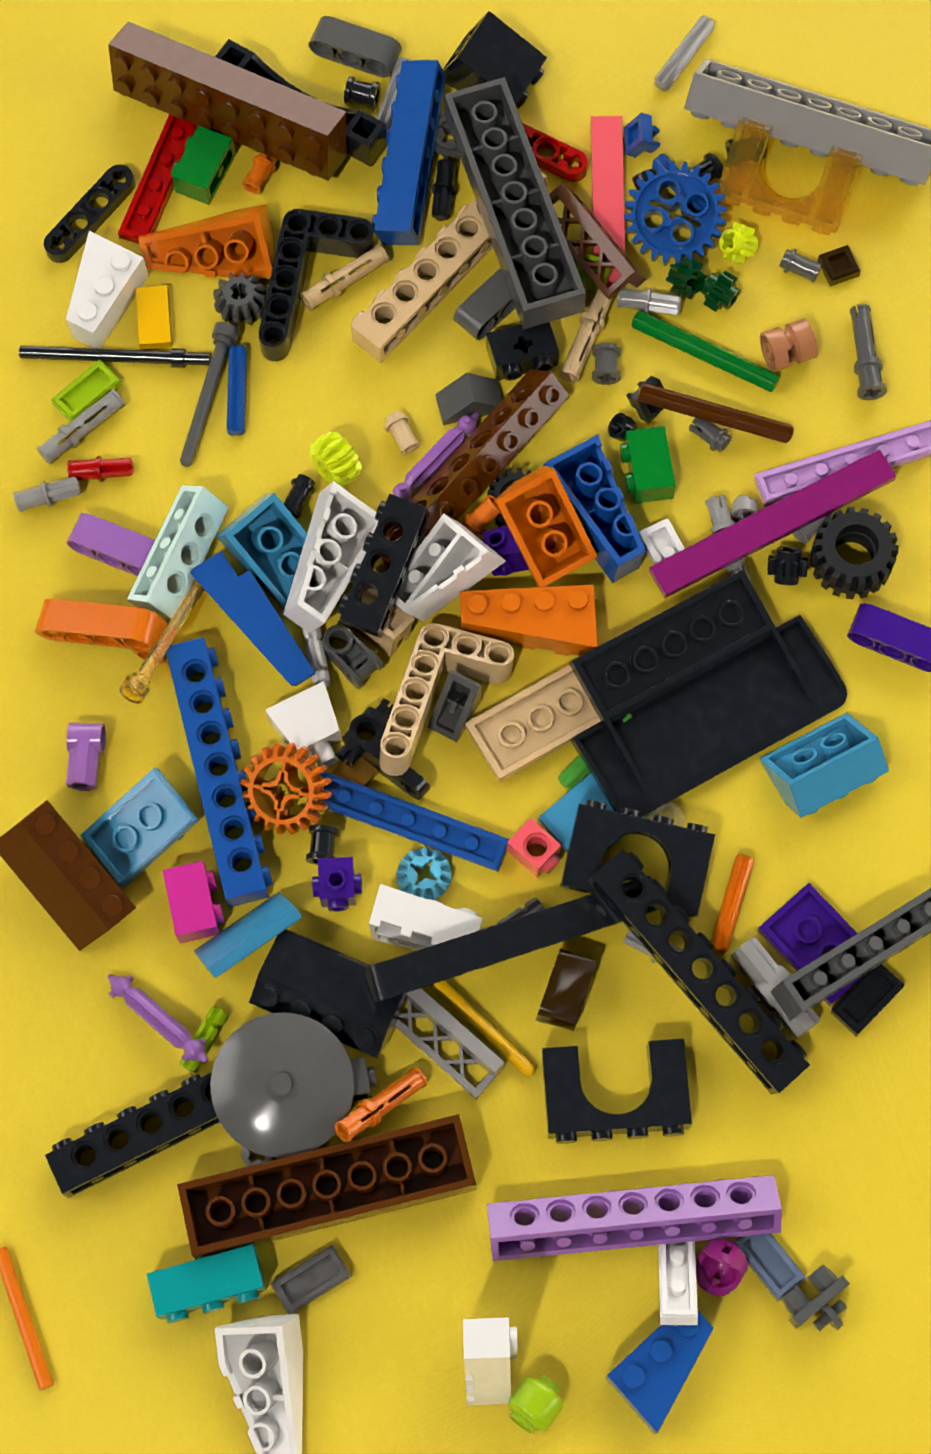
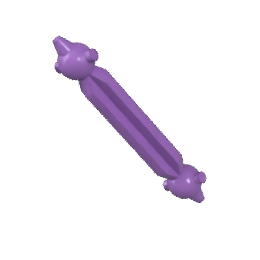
[393,412,479,500]
[107,974,209,1063]

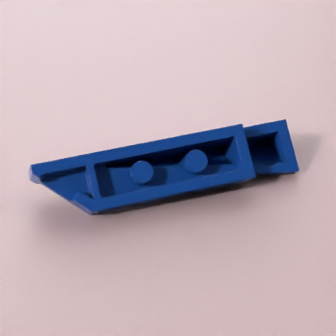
[190,551,316,686]

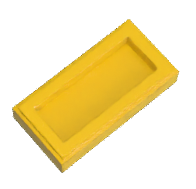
[135,285,172,350]

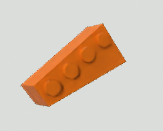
[460,585,598,656]

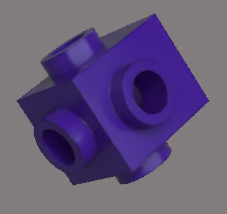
[483,526,529,576]
[312,857,362,912]

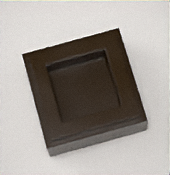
[817,245,861,287]

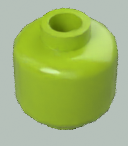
[508,1375,563,1434]

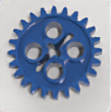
[624,161,727,266]

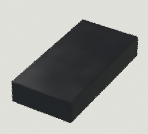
[830,964,905,1037]

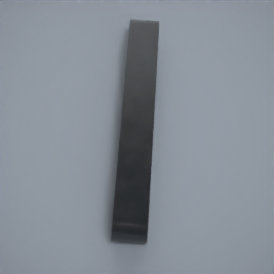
[363,876,658,1003]

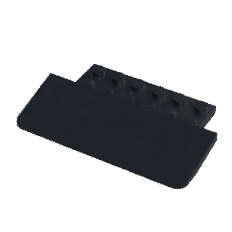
[569,569,847,817]

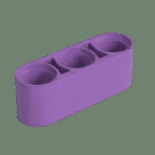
[66,513,155,576]

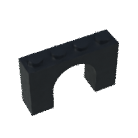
[560,800,715,917]
[542,1039,692,1144]

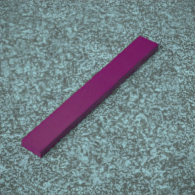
[649,449,896,599]

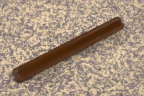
[637,383,794,443]

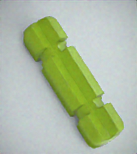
[180,1006,228,1073]

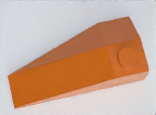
[138,204,275,279]

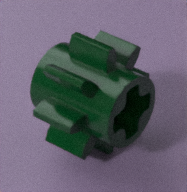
[666,257,708,299]
[701,270,741,312]

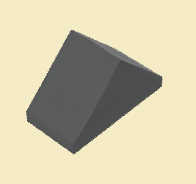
[435,373,503,425]
[427,670,482,742]

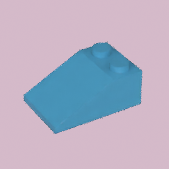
[216,493,307,610]

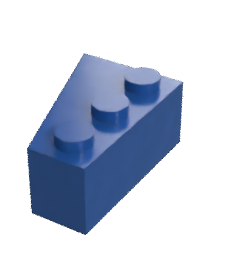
[605,1311,714,1435]

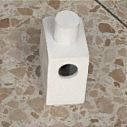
[266,681,342,767]

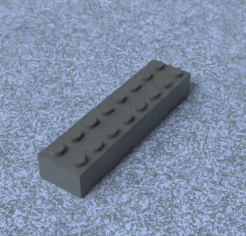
[444,77,586,330]

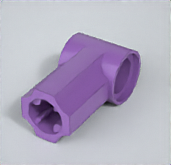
[66,722,106,791]

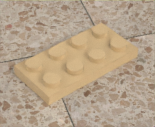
[465,665,601,783]

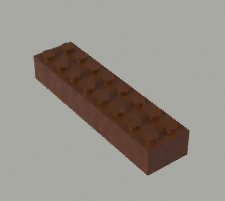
[108,21,347,181]
[177,1114,477,1260]

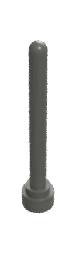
[180,322,240,467]

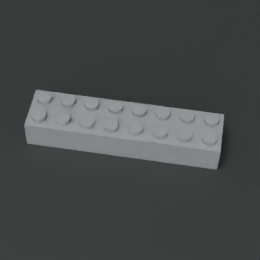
[684,58,931,186]

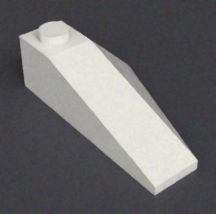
[214,1314,303,1454]

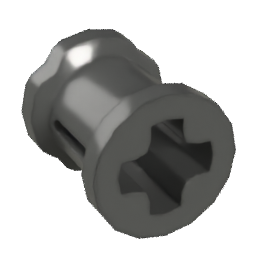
[592,343,621,385]

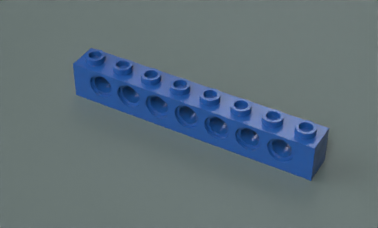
[165,637,273,908]

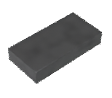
[270,1245,352,1315]

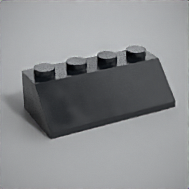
[249,929,406,1058]

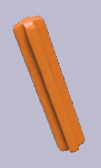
[711,854,754,954]

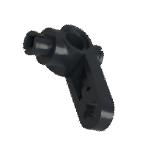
[336,699,430,800]

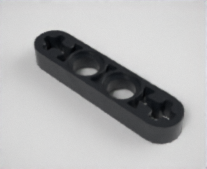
[43,165,135,263]

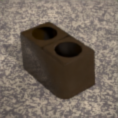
[536,948,597,1031]

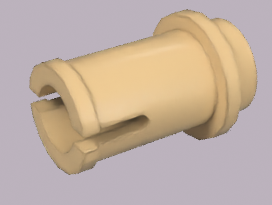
[384,411,420,455]

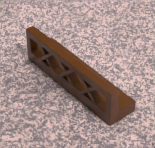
[549,182,646,300]

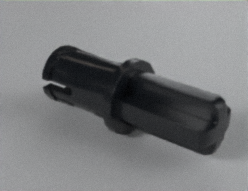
[431,159,457,222]

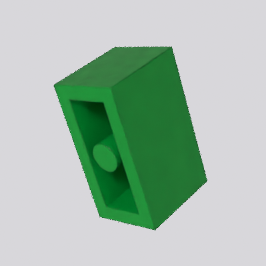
[171,126,236,205]
[620,426,676,504]

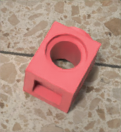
[507,818,561,878]

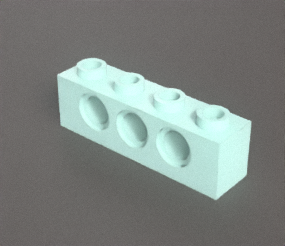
[127,485,229,621]

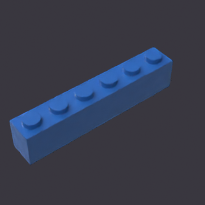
[372,60,446,245]

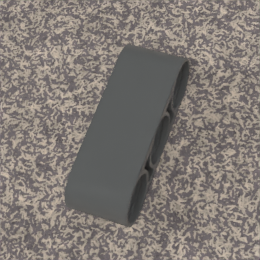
[308,16,402,78]
[453,268,515,340]

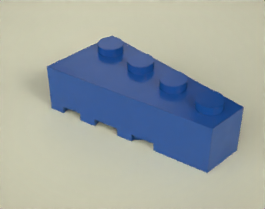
[543,434,646,583]

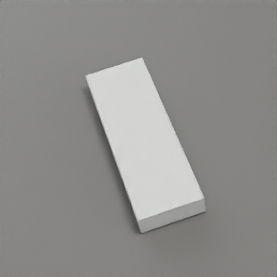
[658,1241,698,1325]

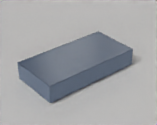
[733,1234,806,1302]

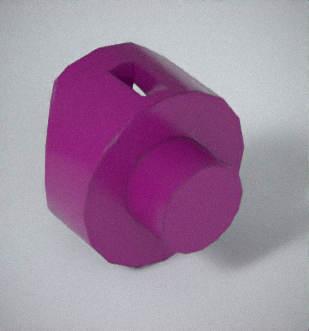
[696,1239,748,1296]

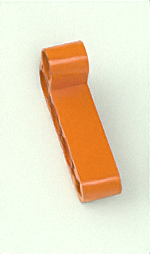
[35,599,174,663]

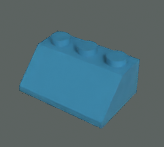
[760,713,889,818]

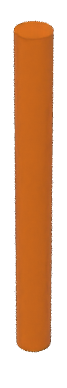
[0,1247,53,1390]

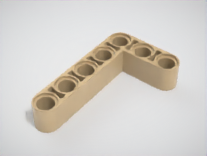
[379,623,514,776]

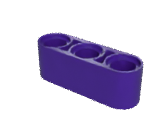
[847,603,931,672]

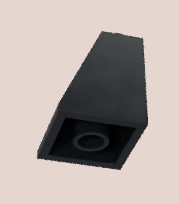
[443,11,547,109]

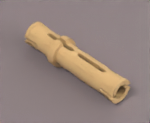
[300,244,389,311]
[559,289,613,382]

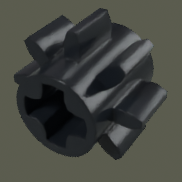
[767,546,808,585]

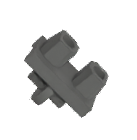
[782,1264,850,1331]

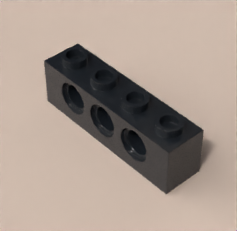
[338,493,430,638]

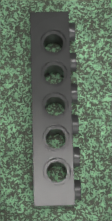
[770,888,931,1021]

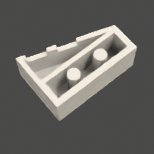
[66,231,148,349]
[395,514,506,622]
[369,884,483,951]

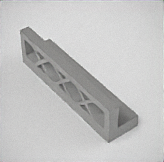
[395,988,504,1099]

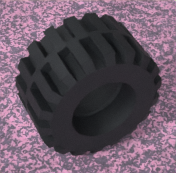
[810,507,899,599]

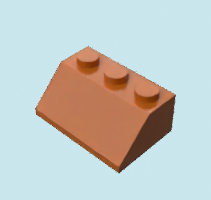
[494,466,598,587]

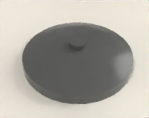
[210,1013,355,1158]

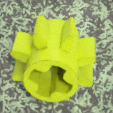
[719,222,759,264]

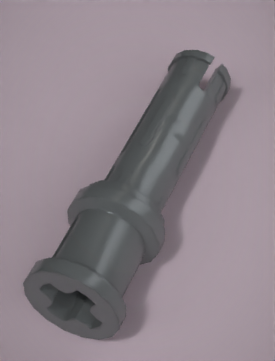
[850,304,887,400]

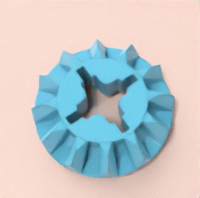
[396,846,452,900]

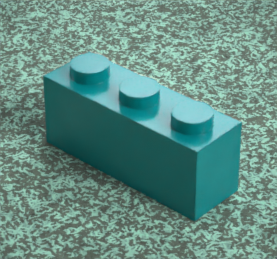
[147,1244,266,1324]

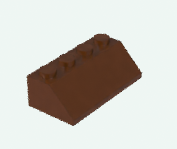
[0,800,136,951]

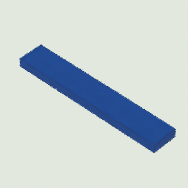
[307,772,510,872]

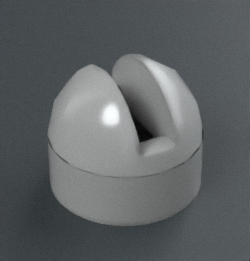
[731,495,758,522]

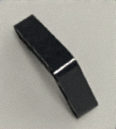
[259,209,375,361]

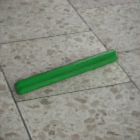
[632,311,779,392]

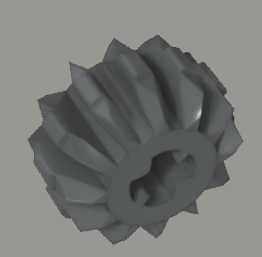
[213,270,267,327]

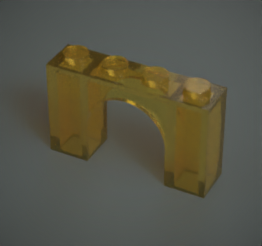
[716,117,863,235]

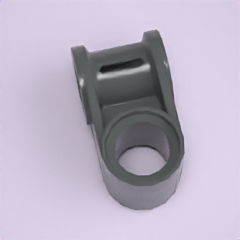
[323,625,384,689]

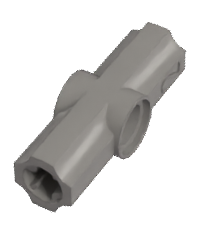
[730,937,821,1039]

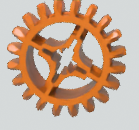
[240,742,332,835]

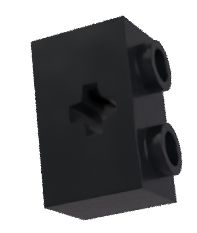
[486,322,559,381]

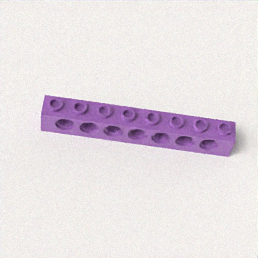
[487,1175,782,1261]

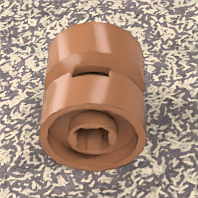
[760,318,818,372]

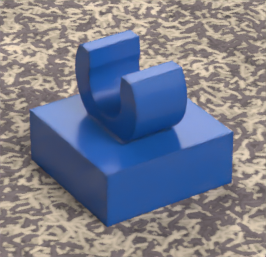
[624,113,660,158]

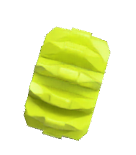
[309,432,362,487]

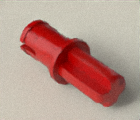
[67,456,134,482]

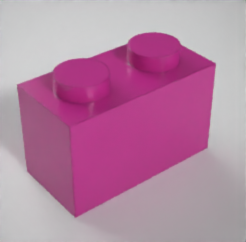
[163,861,224,944]

